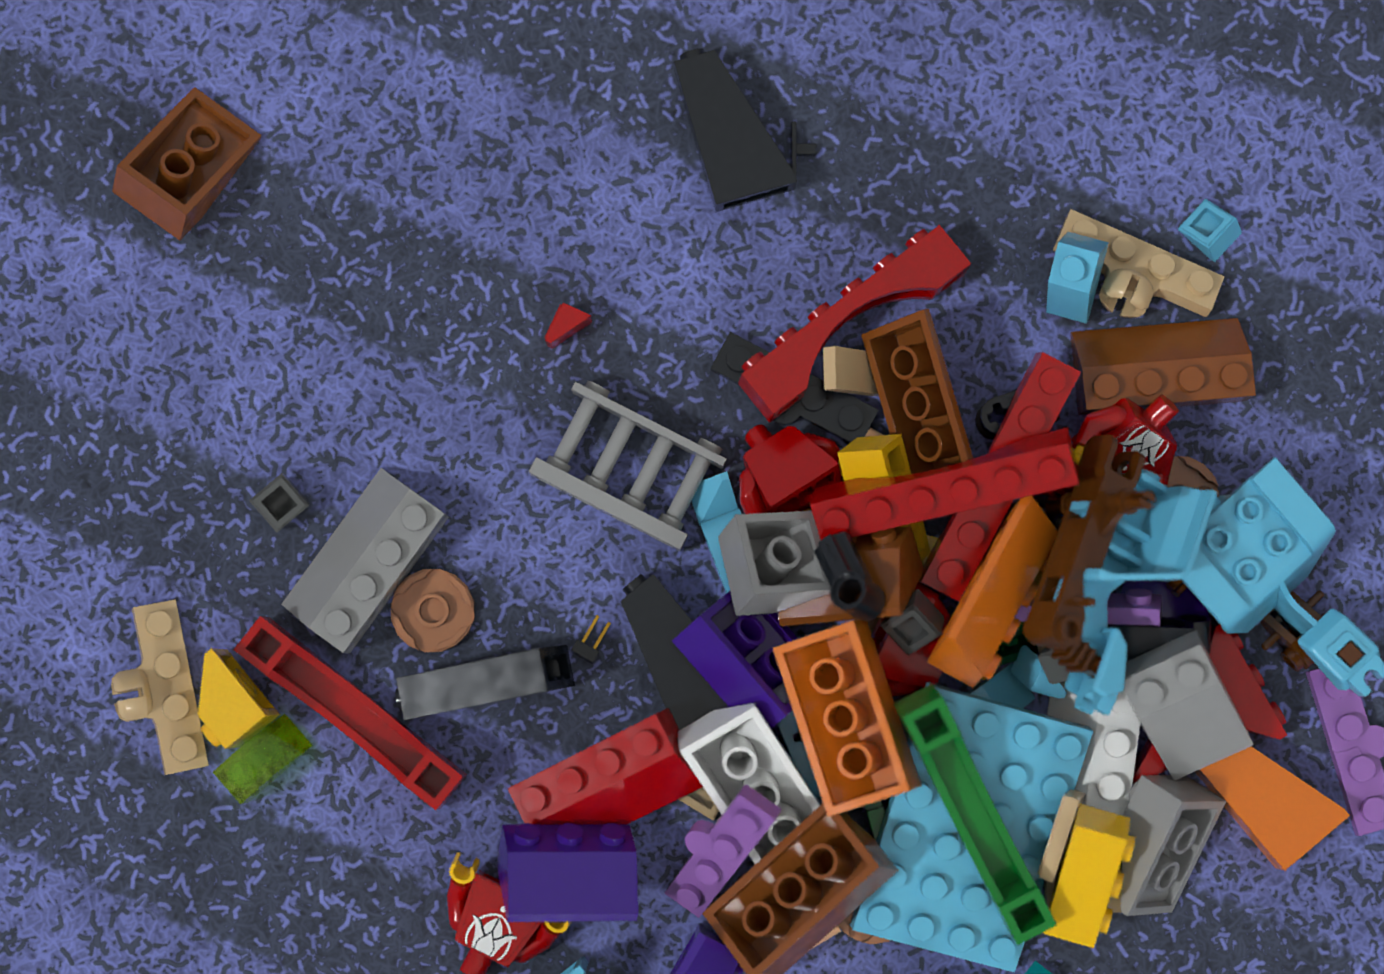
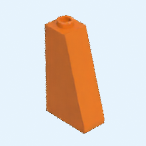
[1195,746,1350,871]

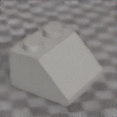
[718,511,831,616]

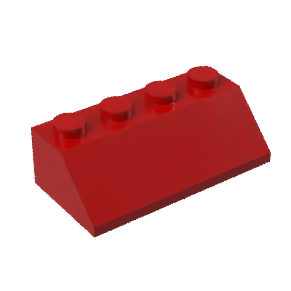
[507,707,703,825]

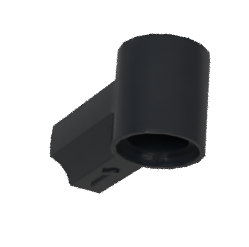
[814,531,886,621]

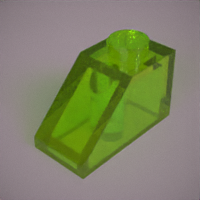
[213,714,313,805]

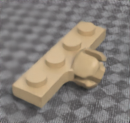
[1053,209,1225,318]
[111,599,209,775]

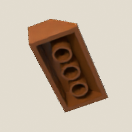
[861,308,973,474]
[1070,318,1256,415]
[702,803,898,974]

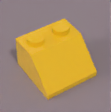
[198,648,280,749]

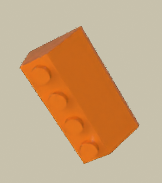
[927,496,1058,688]
[773,620,922,817]

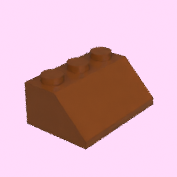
[778,526,924,626]

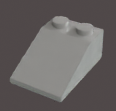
[1124,630,1254,781]
[1121,775,1226,916]

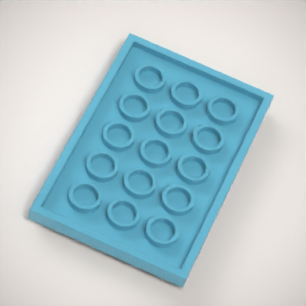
[850,682,1093,973]

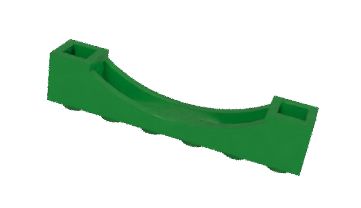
[893,684,1057,945]

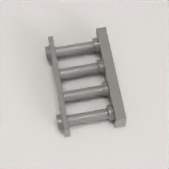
[529,381,727,551]

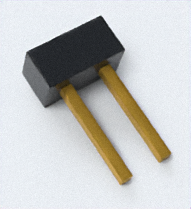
[571,615,611,664]

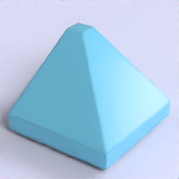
[692,471,738,526]

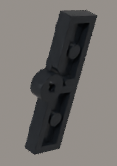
[710,332,879,443]

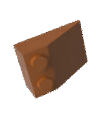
[112,87,262,241]

